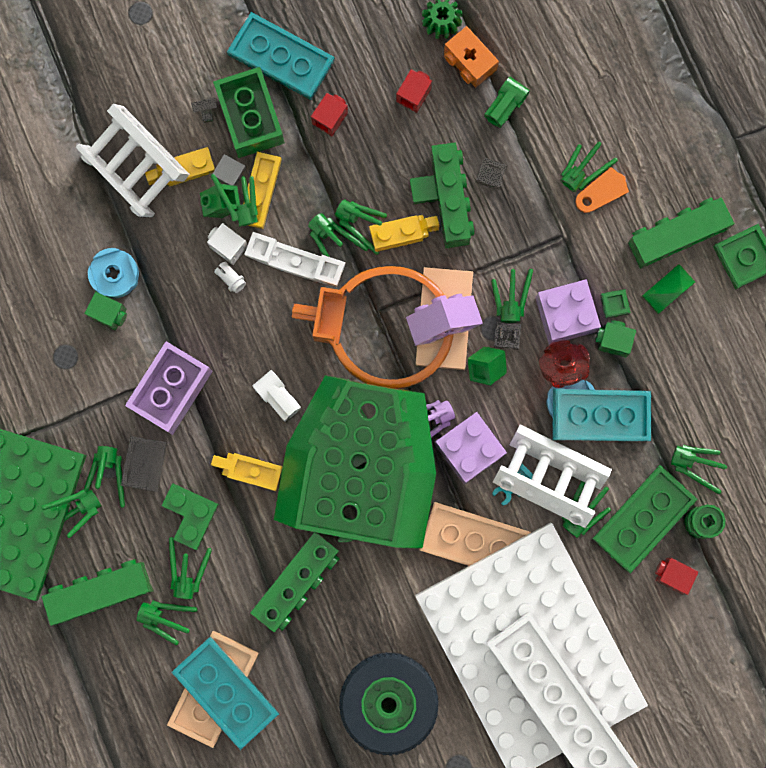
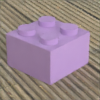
[535,279,601,345]
[435,412,507,485]

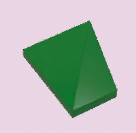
[642,264,695,314]

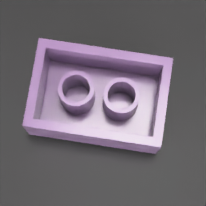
[125,341,213,435]

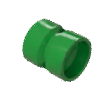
[685,504,726,539]

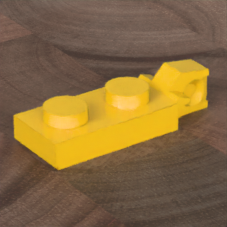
[145,147,215,187]
[369,215,439,252]
[211,453,283,491]

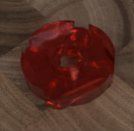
[539,340,590,388]

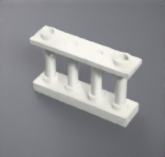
[76,104,190,217]
[493,425,612,528]

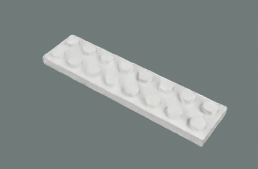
[487,612,638,768]

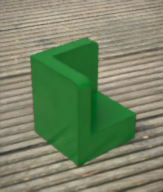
[467,347,507,385]

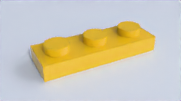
[243,152,282,229]

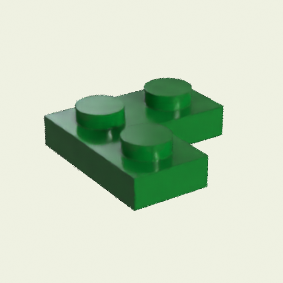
[162,483,219,550]

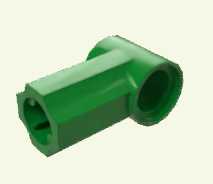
[484,77,530,128]

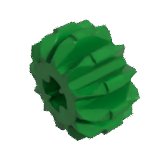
[422,0,462,39]

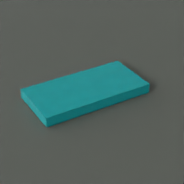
[227,12,335,100]
[553,389,651,441]
[171,637,280,750]

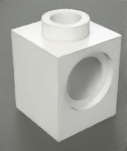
[207,223,248,265]

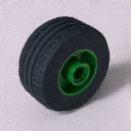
[339,652,439,756]

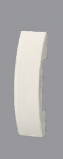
[244,232,346,286]

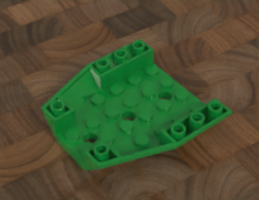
[274,375,436,548]

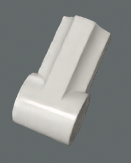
[252,370,301,421]

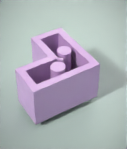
[406,293,483,346]

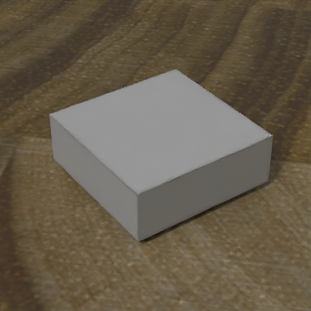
[213,154,246,186]

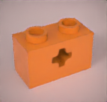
[444,26,499,88]

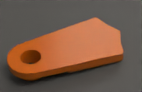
[575,167,629,213]

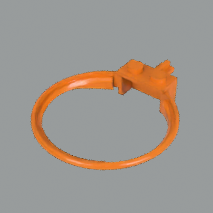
[292,266,453,389]

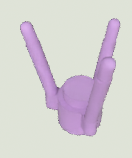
[426,400,455,438]

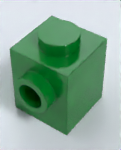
[200,184,240,218]
[595,320,636,358]

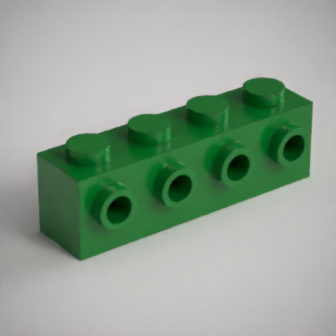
[431,142,474,248]
[251,532,340,632]

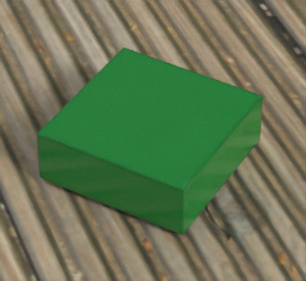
[410,175,438,205]
[600,289,631,319]

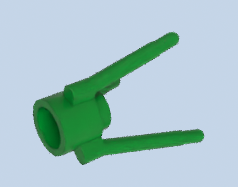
[560,142,618,192]
[211,174,258,227]
[335,199,387,255]
[308,213,368,257]
[491,268,533,323]
[671,445,727,494]
[84,446,125,508]
[561,481,611,538]
[41,489,102,538]
[169,537,212,599]
[136,600,197,645]

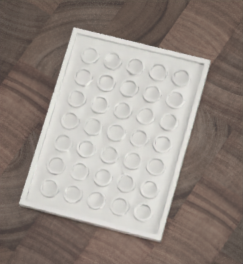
[415,522,648,768]

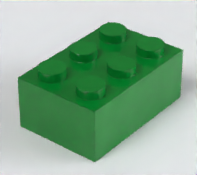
[213,67,285,158]

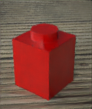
[396,69,432,113]
[311,93,348,136]
[655,558,699,595]

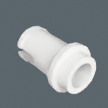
[215,262,246,293]

